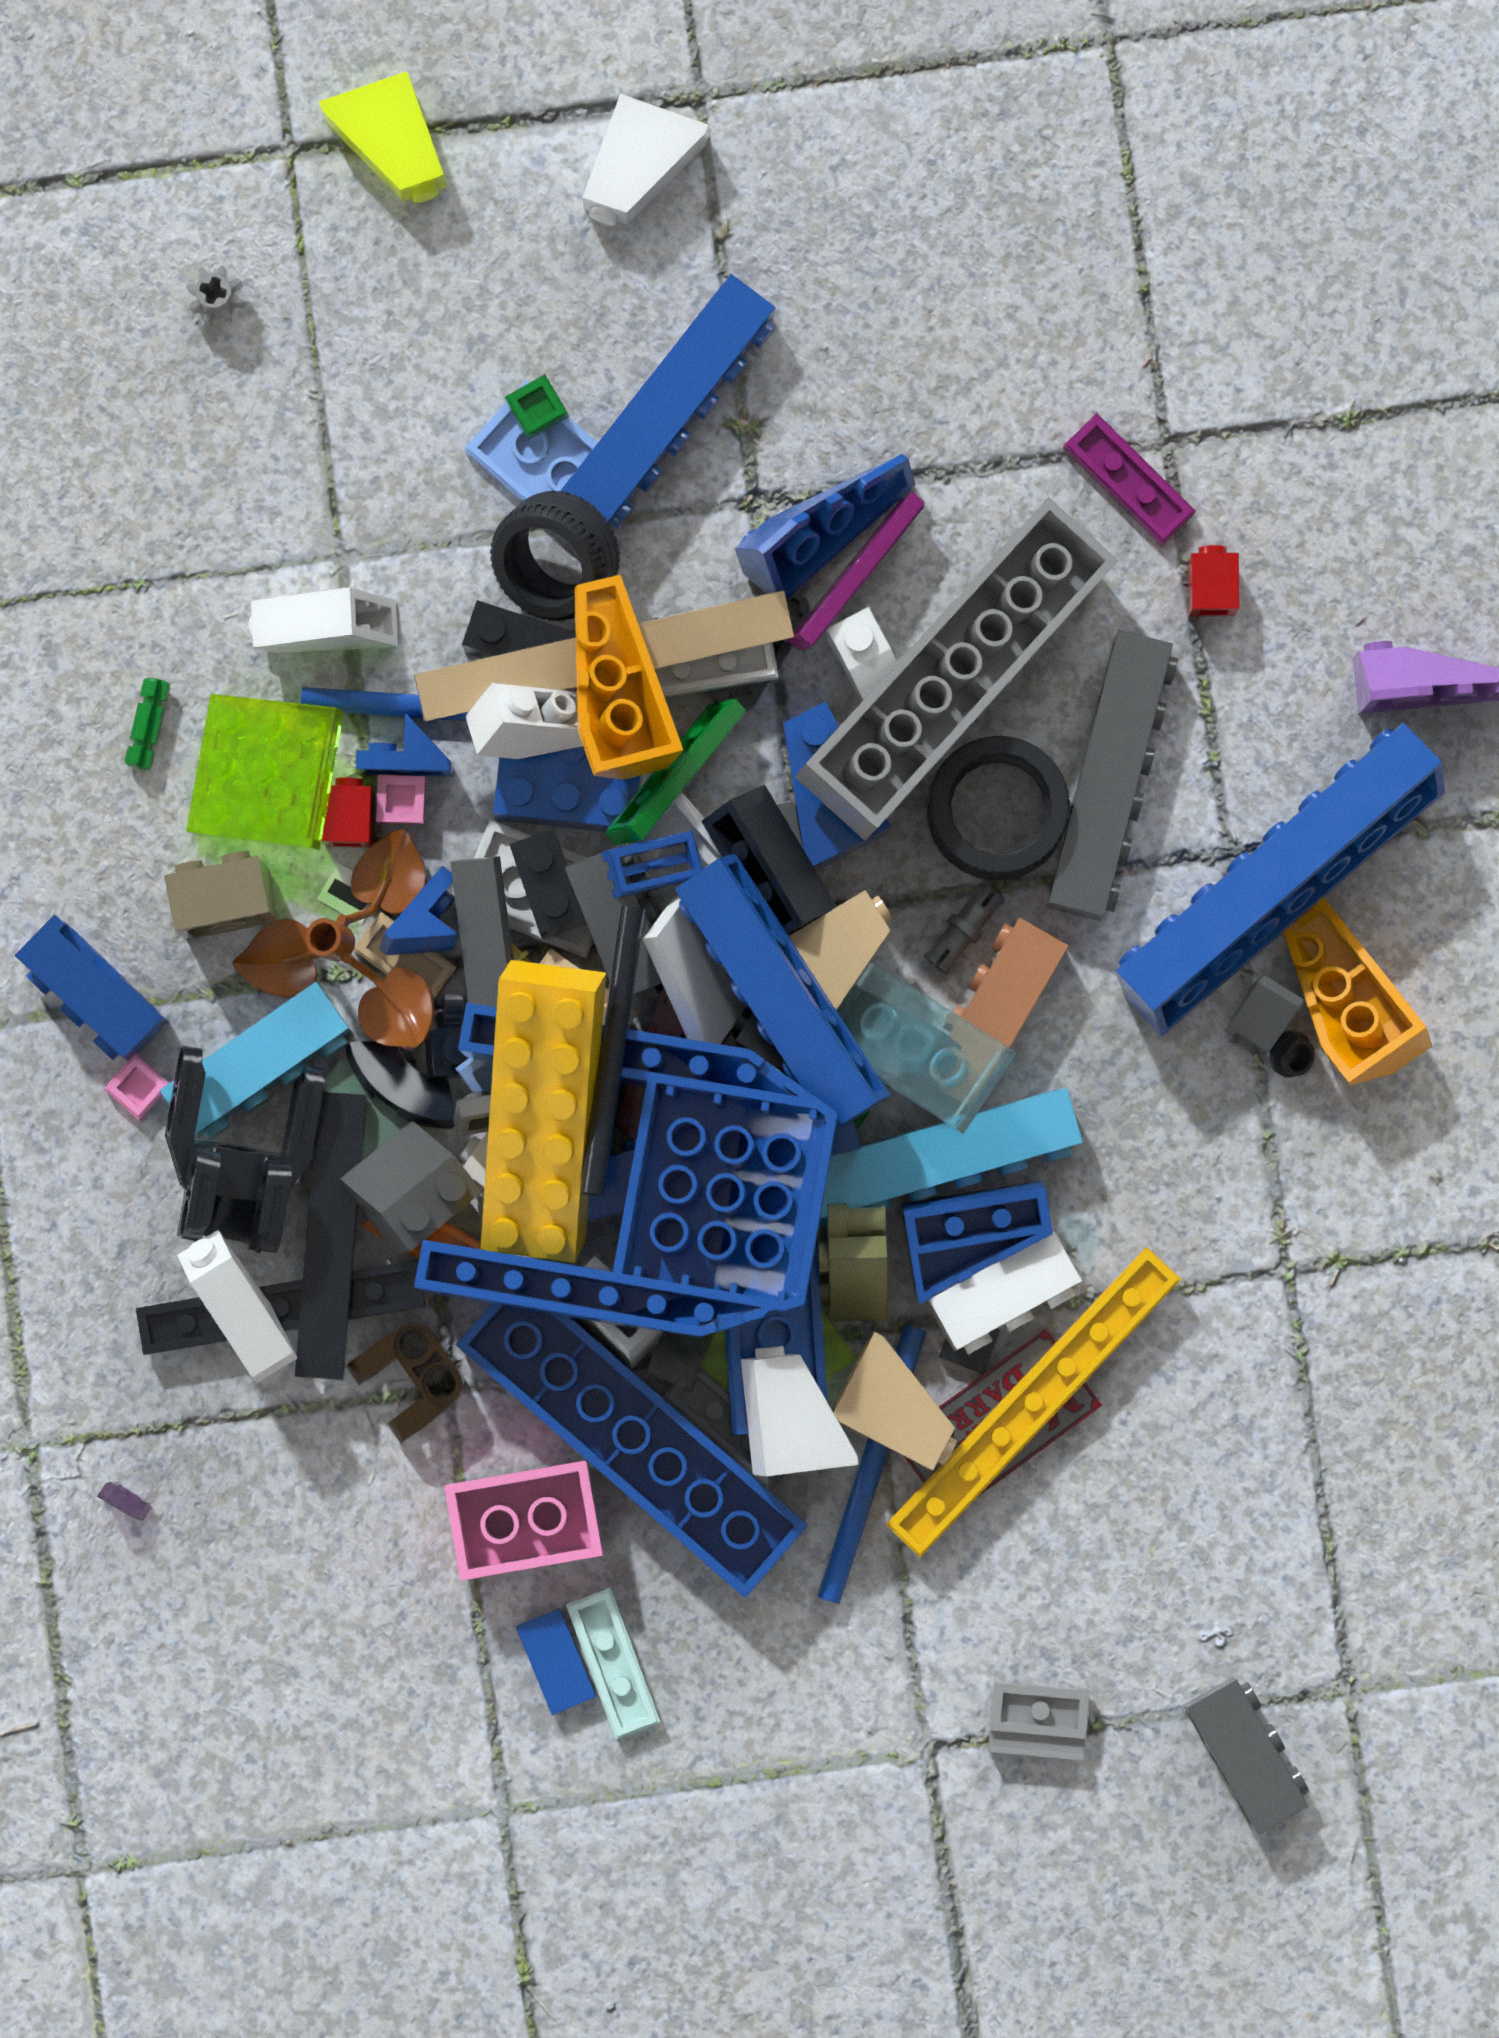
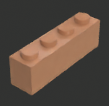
[932,917,1069,1112]

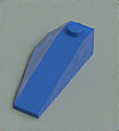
[734,454,916,600]

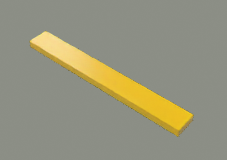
[885,1247,1181,1558]

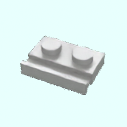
[988,1681,1090,1761]

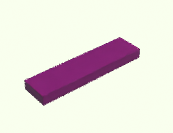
[787,492,925,651]

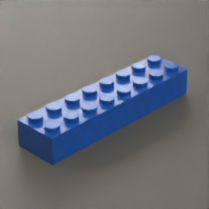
[1115,722,1445,1037]
[455,1304,808,1598]

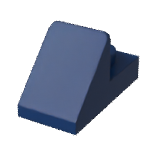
[356,714,454,777]
[379,866,457,955]

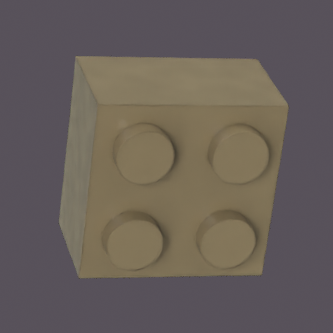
[164,851,278,941]

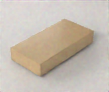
[354,912,458,1002]

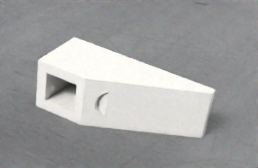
[466,683,583,759]

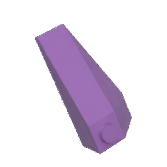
[1353,641,1499,714]

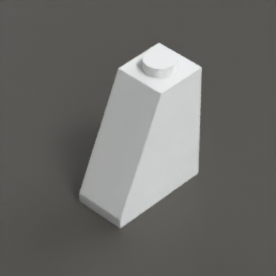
[582,94,709,226]
[249,587,398,653]
[177,1230,297,1384]
[741,1346,858,1476]

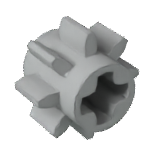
[186,266,245,326]

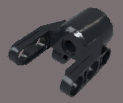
[165,1045,325,1253]

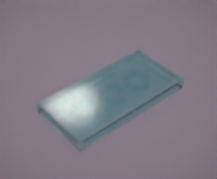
[837,961,1017,1134]

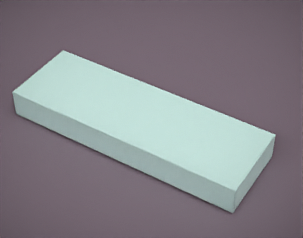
[566,1587,661,1740]

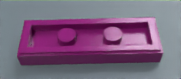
[1063,413,1196,546]

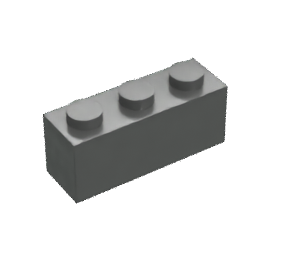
[565,844,662,995]
[1183,1677,1310,1835]

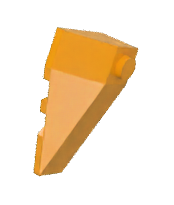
[575,574,683,780]
[1284,898,1432,1085]

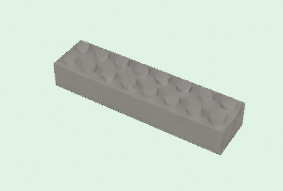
[795,497,1119,841]

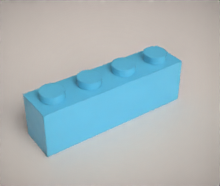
[159,982,352,1141]

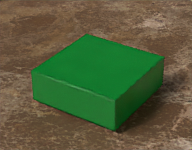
[505,374,569,440]

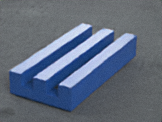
[601,830,703,899]

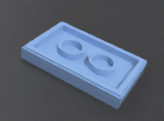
[464,380,598,542]

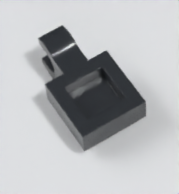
[425,994,469,1079]

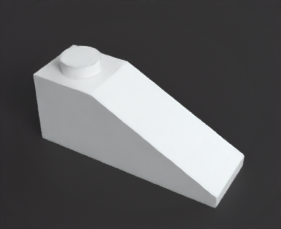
[826,607,898,703]

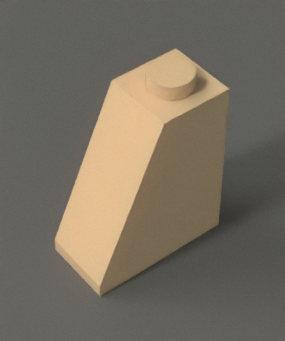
[789,890,893,1011]
[831,1332,957,1471]

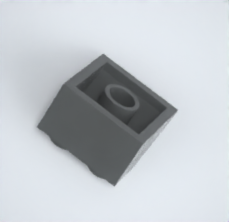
[339,1121,482,1255]

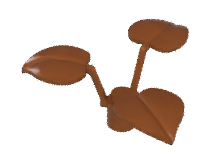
[232,829,434,1048]

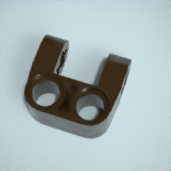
[345,1324,465,1444]

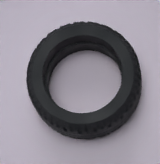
[490,491,620,621]

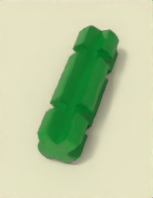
[125,678,171,770]

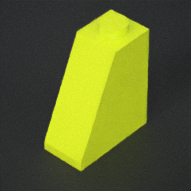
[319,71,447,203]

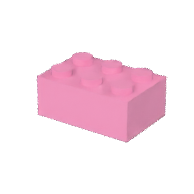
[444,1460,604,1581]

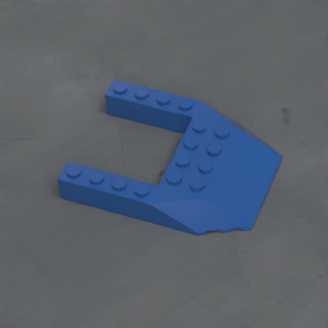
[414,1003,838,1337]

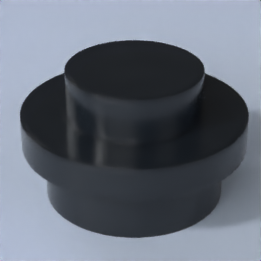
[1269,1030,1315,1078]

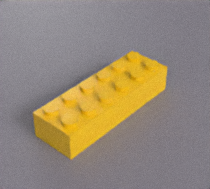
[480,960,606,1263]

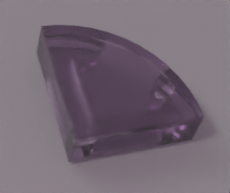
[97,1481,152,1521]

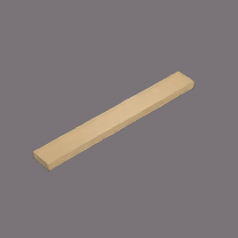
[414,591,794,721]

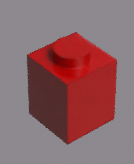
[1187,545,1240,617]
[322,777,375,848]

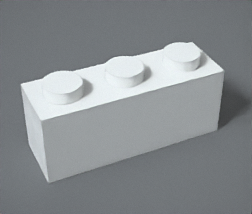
[926,1231,1082,1355]

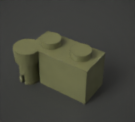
[819,1203,887,1322]

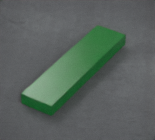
[605,699,746,846]

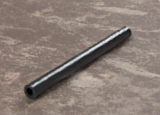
[580,906,645,1197]

